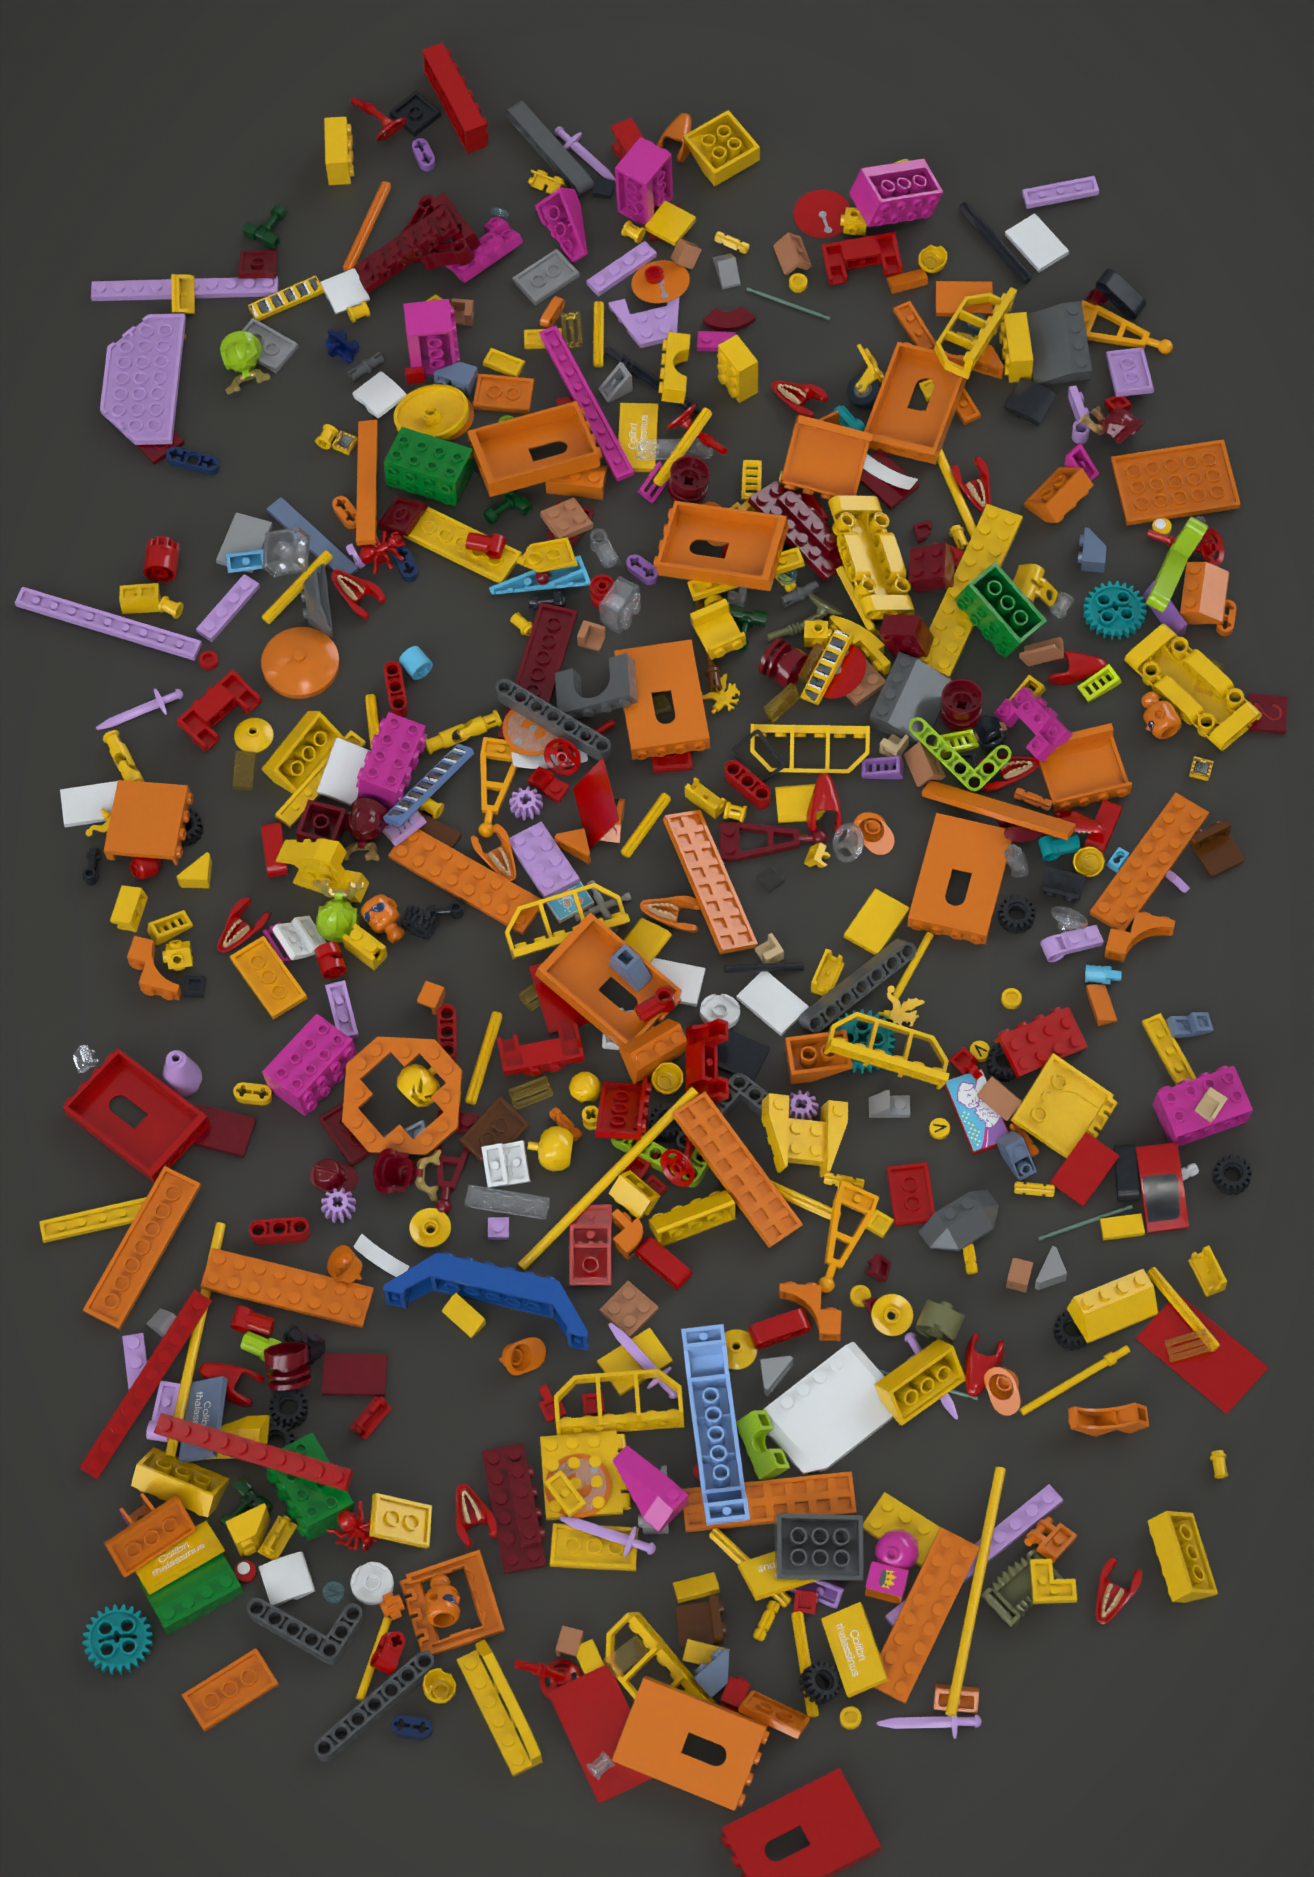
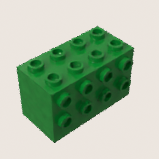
[384,427,474,506]
[954,562,1047,658]
[266,1432,354,1542]

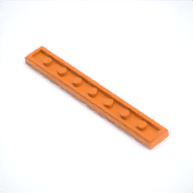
[893,301,981,425]
[356,420,378,546]
[922,780,1076,840]

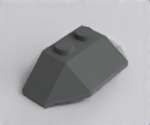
[301,564,334,640]
[918,1190,999,1251]

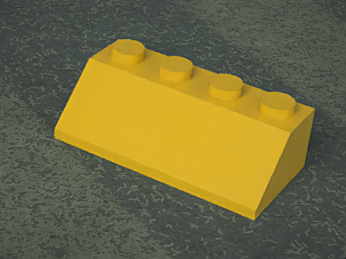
[262,711,344,794]
[649,1190,736,1247]
[1067,1269,1158,1344]
[874,1339,965,1426]
[131,1447,230,1517]
[1147,1511,1218,1603]

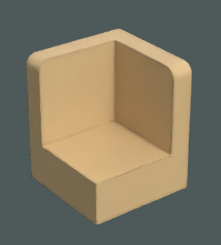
[879,734,909,757]
[755,933,784,964]
[1195,1087,1228,1122]

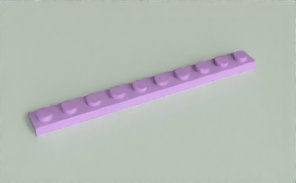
[91,276,279,301]
[15,587,202,661]
[885,1484,1063,1627]

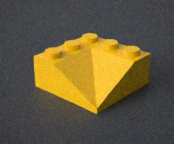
[683,110,760,187]

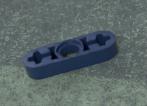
[166,447,220,475]

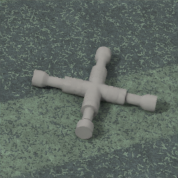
[574,880,632,933]

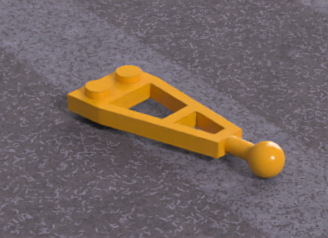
[1081,300,1173,354]
[478,737,520,838]
[818,1181,879,1293]

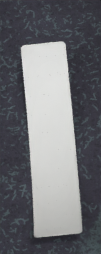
[863,454,918,490]
[511,749,588,769]
[354,1234,409,1277]

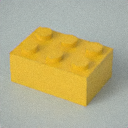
[324,117,354,185]
[999,312,1033,383]
[717,335,758,403]

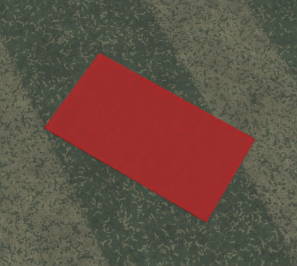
[1135,1293,1269,1414]
[547,1664,653,1804]

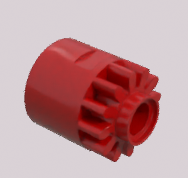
[143,536,180,582]

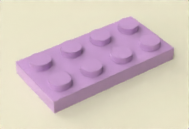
[509,821,580,898]

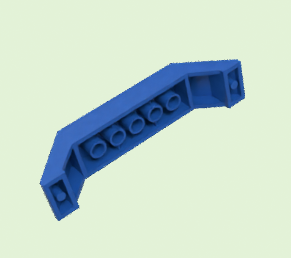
[383,1252,590,1351]

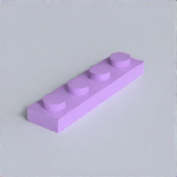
[1022,176,1099,209]
[587,241,657,297]
[196,574,260,642]

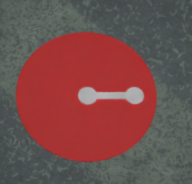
[793,190,851,238]
[809,644,866,698]

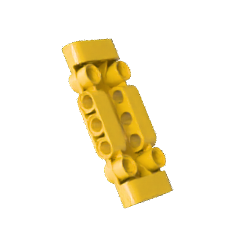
[828,495,915,619]
[1124,623,1262,751]

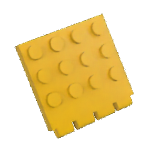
[1011,1053,1118,1159]
[540,1430,631,1521]

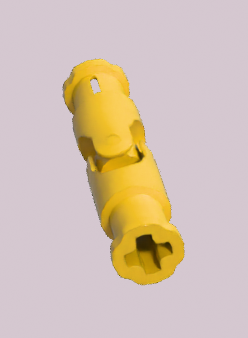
[425,710,502,755]
[103,730,144,782]

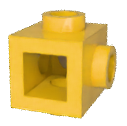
[840,207,867,236]
[804,619,832,649]
[162,940,193,971]

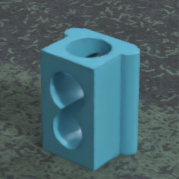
[1106,847,1129,873]

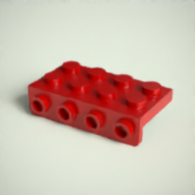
[994,1007,1088,1078]
[595,1076,651,1140]

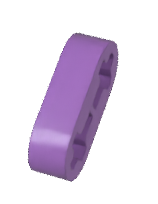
[412,138,436,171]
[626,554,658,585]

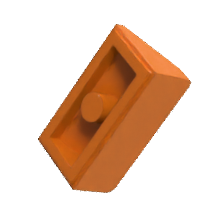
[886,269,928,294]
[1085,984,1117,1026]
[934,1684,979,1714]

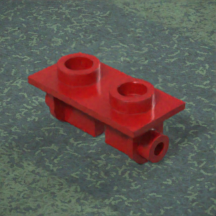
[349,1396,393,1440]

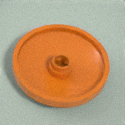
[261,627,340,699]

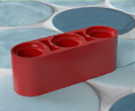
[384,661,408,718]
[724,760,771,809]
[1084,800,1123,855]
[261,822,288,878]
[437,1004,458,1063]
[249,1217,311,1245]
[634,1236,693,1290]
[747,1308,812,1349]

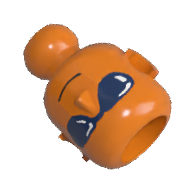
[1141,691,1182,739]
[361,894,405,943]
[425,1574,460,1628]

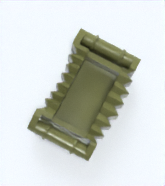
[981,1548,1063,1627]

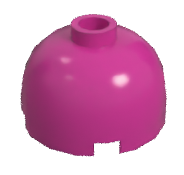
[875,1529,919,1570]

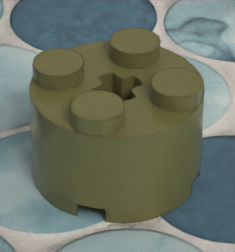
[915,1300,965,1345]

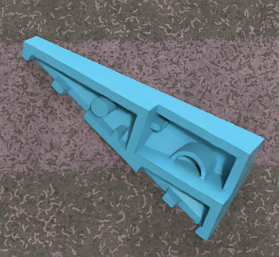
[489,555,591,595]

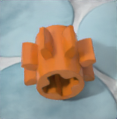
[379,1591,405,1621]

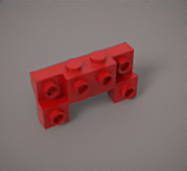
[821,232,903,286]
[176,670,262,753]
[686,1018,729,1104]
[497,1023,585,1076]

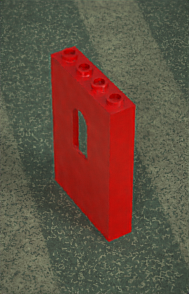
[62,1048,211,1183]
[720,1768,881,1877]

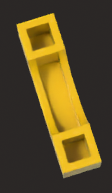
[658,332,691,404]

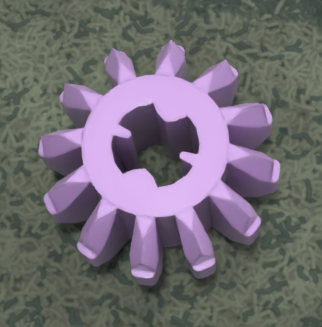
[509,786,543,821]
[789,1090,819,1120]
[321,1187,356,1223]

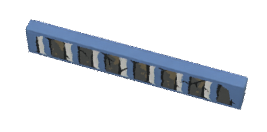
[383,744,474,827]

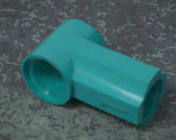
[832,405,865,432]
[1038,833,1081,861]

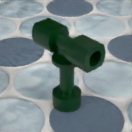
[242,205,287,250]
[483,490,533,525]
[729,605,768,652]
[218,1477,273,1531]

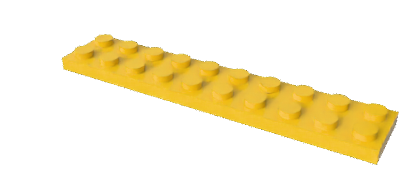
[917,504,1023,679]

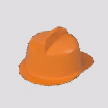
[853,812,895,855]
[327,1245,363,1284]
[499,1337,546,1376]
[984,1367,1021,1416]

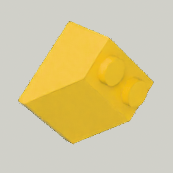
[226,1503,271,1557]

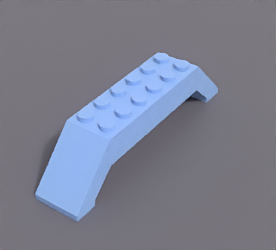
[681,1324,750,1525]

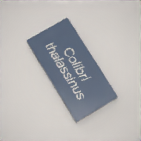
[178,1376,228,1463]

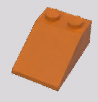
[785,1030,853,1085]

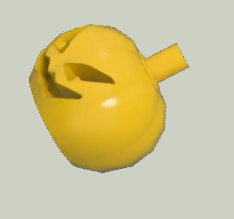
[397,1064,440,1107]
[528,1126,573,1172]

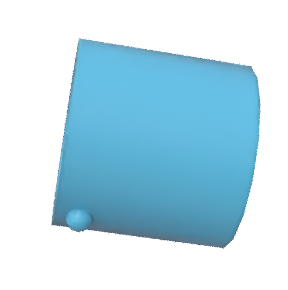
[399,646,433,680]

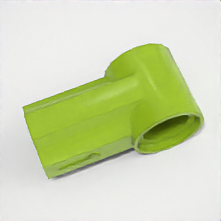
[240,1331,282,1362]

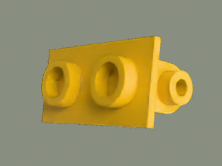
[528,169,568,194]
[258,1515,297,1560]

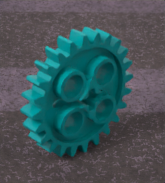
[1083,581,1147,640]
[835,1009,896,1074]
[82,1604,154,1675]

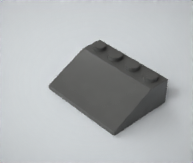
[1027,301,1092,385]
[869,652,952,744]
[774,1513,863,1581]

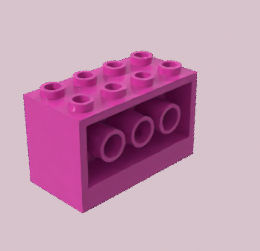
[615,137,673,226]
[849,159,943,227]
[403,299,460,376]

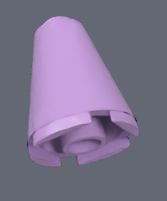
[161,1050,203,1098]

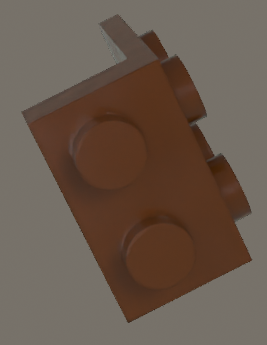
[1191,819,1245,877]
[675,1595,727,1649]

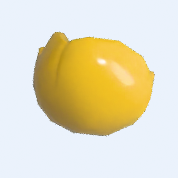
[918,245,947,273]
[1073,846,1105,877]
[651,1062,683,1095]
[569,1072,602,1103]
[423,1668,456,1704]

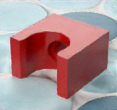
[611,117,644,161]

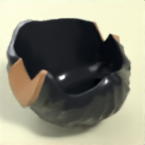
[974,715,1008,751]

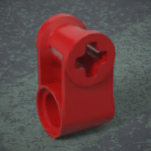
[370,1631,406,1675]

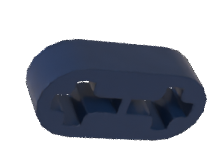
[393,547,418,582]
[391,1715,433,1740]

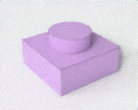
[488,1217,509,1240]

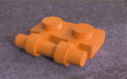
[1024,1516,1077,1563]

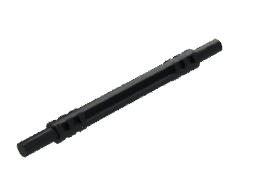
[604,346,712,422]

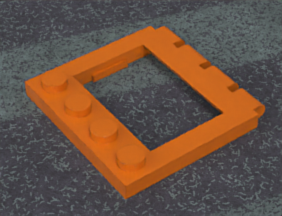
[399,1550,506,1656]

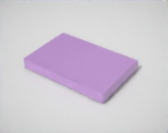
[1106,347,1154,397]

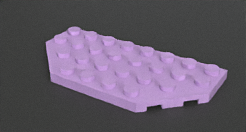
[100,314,186,445]

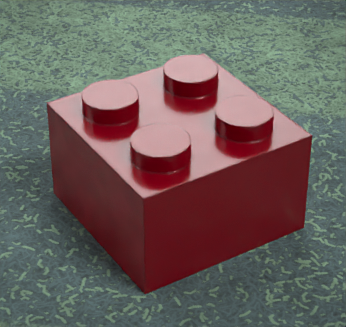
[908,542,955,593]
[879,614,934,658]
[296,799,347,843]

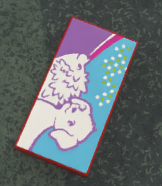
[944,1068,1009,1155]

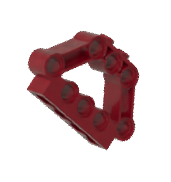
[402,193,481,270]

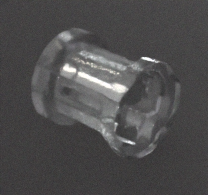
[1050,592,1074,618]
[586,1751,615,1781]

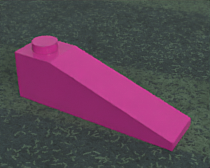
[535,187,587,263]
[612,1446,689,1533]

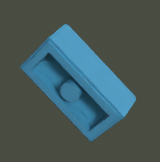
[225,549,266,573]

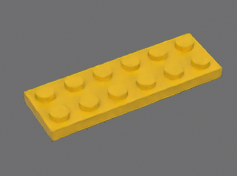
[403,507,522,584]

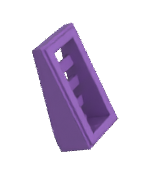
[861,756,904,779]

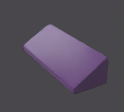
[1143,581,1187,637]
[789,1580,846,1609]

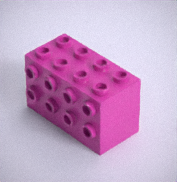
[356,712,427,811]
[262,1013,358,1116]
[1152,1066,1253,1147]

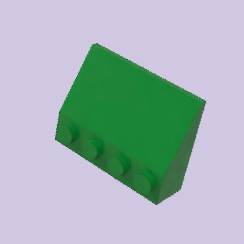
[138,1553,244,1635]

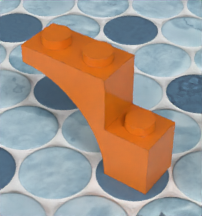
[1104,912,1175,963]
[127,936,182,1001]
[779,1281,842,1341]
[1068,1402,1150,1437]

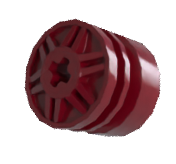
[668,455,710,504]
[758,638,809,690]
[940,679,983,731]
[264,1342,312,1391]

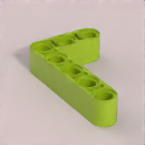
[1145,516,1208,613]
[909,717,1012,792]
[611,1136,709,1187]

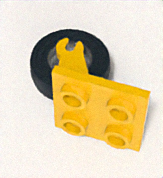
[847,344,885,408]

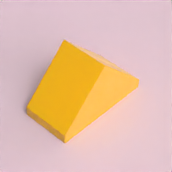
[177,852,212,889]

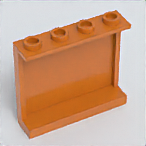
[780,415,873,500]
[1039,723,1132,812]
[104,780,193,865]

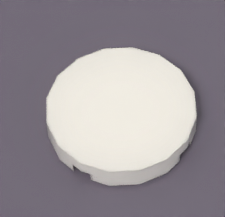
[700,994,740,1029]
[350,1562,394,1605]

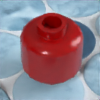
[130,857,161,880]

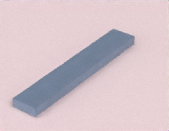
[267,497,359,575]

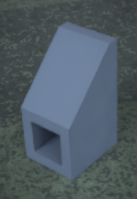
[434,362,478,396]
[1077,527,1107,573]
[608,944,652,992]
[995,1130,1037,1182]
[694,1647,729,1698]

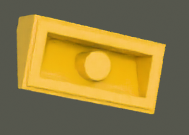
[442,1293,486,1339]
[673,1572,720,1604]

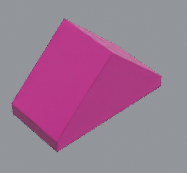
[1064,443,1099,481]

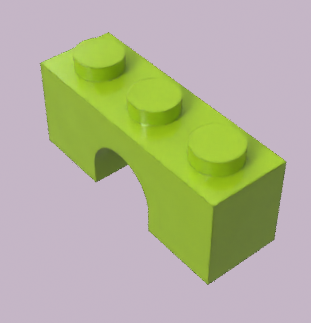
[736,1410,790,1480]

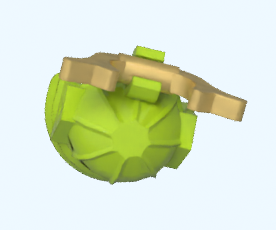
[220,331,271,395]
[313,880,364,943]

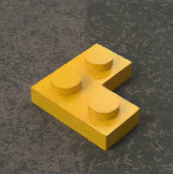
[1030,1559,1077,1604]

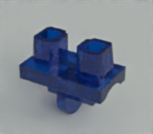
[325,329,360,363]

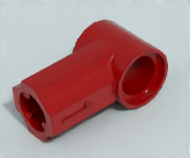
[465,532,507,559]
[634,987,675,1023]
[230,1306,275,1337]

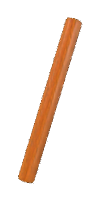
[343,181,391,272]

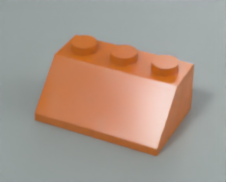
[545,465,609,500]
[1023,467,1094,523]
[1180,562,1230,624]
[618,1018,687,1084]

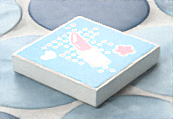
[539,881,594,924]

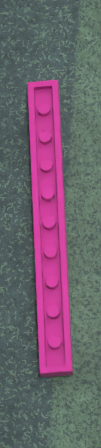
[539,325,634,482]

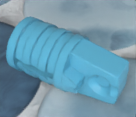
[1085,964,1122,984]

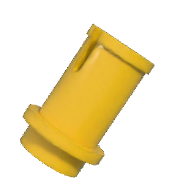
[949,525,969,550]
[510,612,533,636]
[1210,1450,1228,1479]

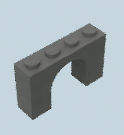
[555,653,638,720]

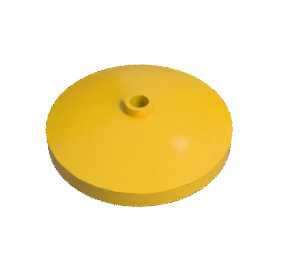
[394,384,470,440]

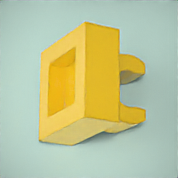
[804,842,830,868]

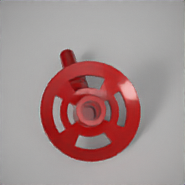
[351,97,407,142]
[666,404,727,455]
[1147,528,1225,566]
[544,719,616,776]
[660,1134,695,1187]
[514,1659,582,1700]

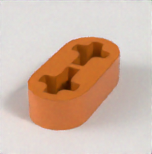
[540,296,565,328]
[332,496,357,529]
[1216,600,1237,636]

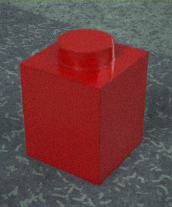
[720,1676,751,1714]

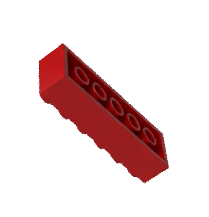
[422,43,489,154]

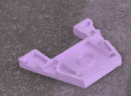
[609,297,679,348]

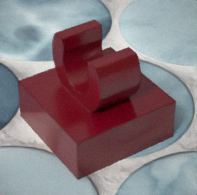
[1085,288,1108,308]
[865,1254,891,1282]

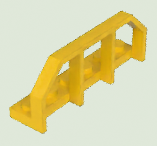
[934,287,1017,379]
[750,724,870,773]
[504,883,630,959]
[824,1012,949,1090]
[554,1369,684,1435]
[605,1612,718,1705]
[456,1639,543,1777]

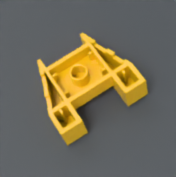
[276,839,369,903]
[761,1093,848,1177]

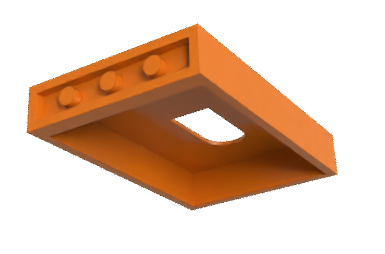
[864,342,967,465]
[467,401,602,497]
[654,501,789,591]
[614,639,710,760]
[907,813,1013,944]
[535,912,682,1047]
[612,1676,770,1811]

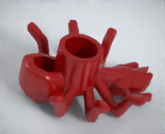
[359,531,405,574]
[327,1500,381,1552]

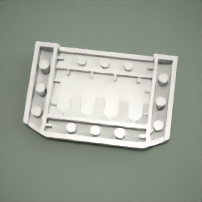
[763,1342,893,1476]

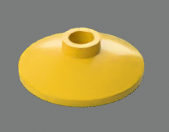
[234,718,274,754]
[409,1208,451,1248]
[871,1294,913,1336]
[725,1329,757,1370]

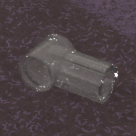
[590,529,619,569]
[1004,844,1029,878]

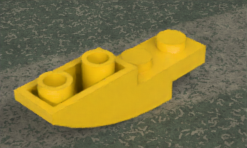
[829,615,891,676]

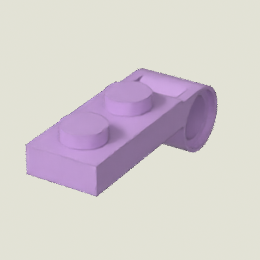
[1068,385,1090,444]
[1040,925,1104,962]
[146,1381,180,1442]

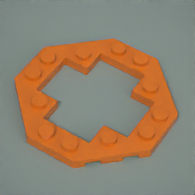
[342,1037,463,1156]

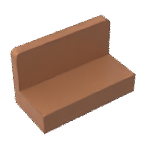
[773,232,812,275]
[1019,637,1064,667]
[904,742,946,787]
[977,1077,1022,1121]

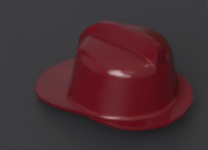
[309,1159,358,1193]

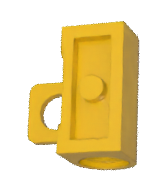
[1013,564,1058,607]

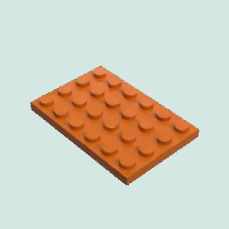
[1111,439,1241,526]

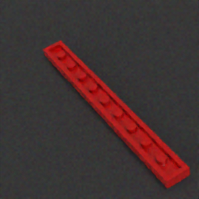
[79,1290,212,1480]
[154,1413,354,1492]

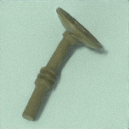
[766,594,844,641]

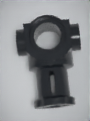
[283,1324,326,1365]

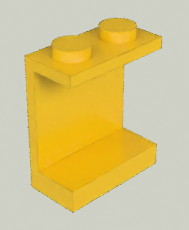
[690,598,746,660]

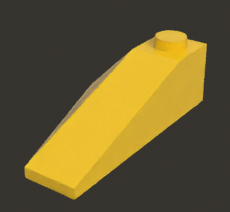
[203,1415,270,1460]

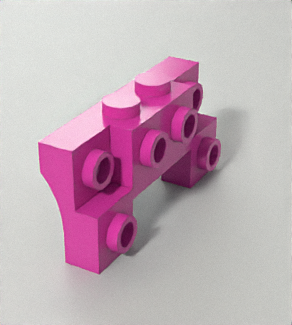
[445,216,523,283]
[994,686,1073,762]

